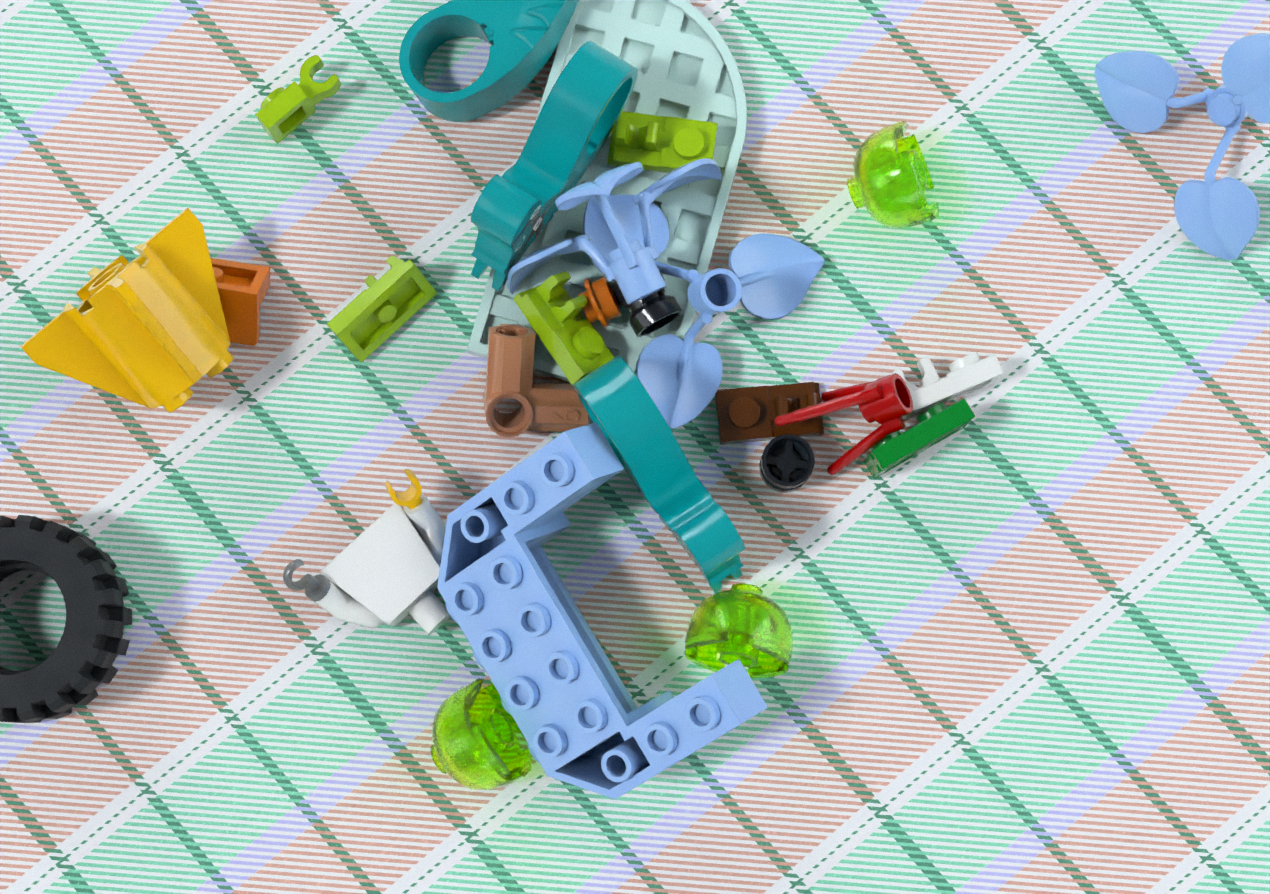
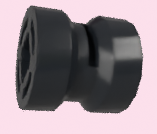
[611,266,683,337]
[759,434,815,493]

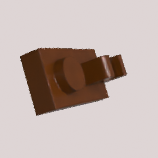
[715,382,824,445]

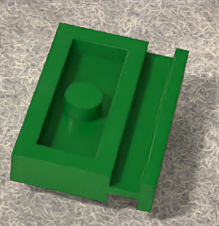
[864,398,975,479]

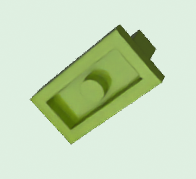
[607,111,718,173]
[326,256,437,363]
[513,271,614,385]

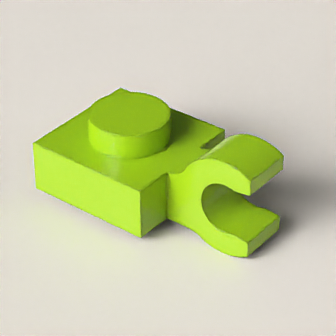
[255,55,341,144]

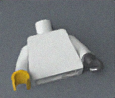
[283,469,450,635]

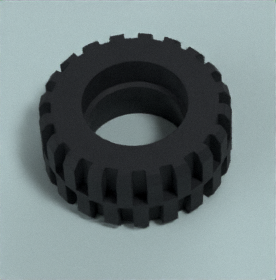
[0,515,132,723]

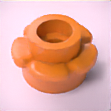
[578,277,622,327]

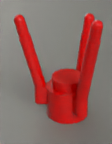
[774,373,913,475]

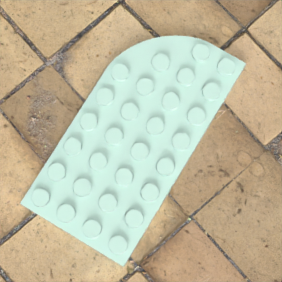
[467,0,747,381]

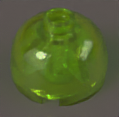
[847,121,939,229]
[685,583,793,678]
[431,678,532,790]

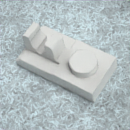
[891,353,1004,421]

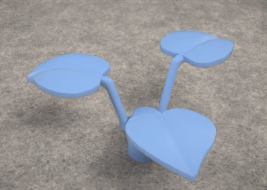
[1094,33,1270,260]
[507,158,722,305]
[583,194,825,429]

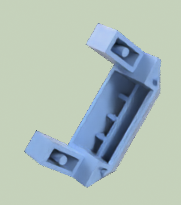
[437,422,768,799]

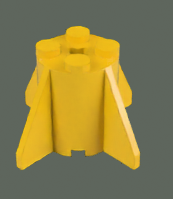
[20,208,234,413]

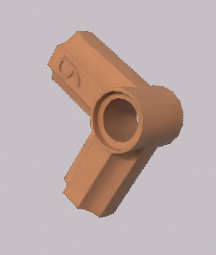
[483,324,589,438]

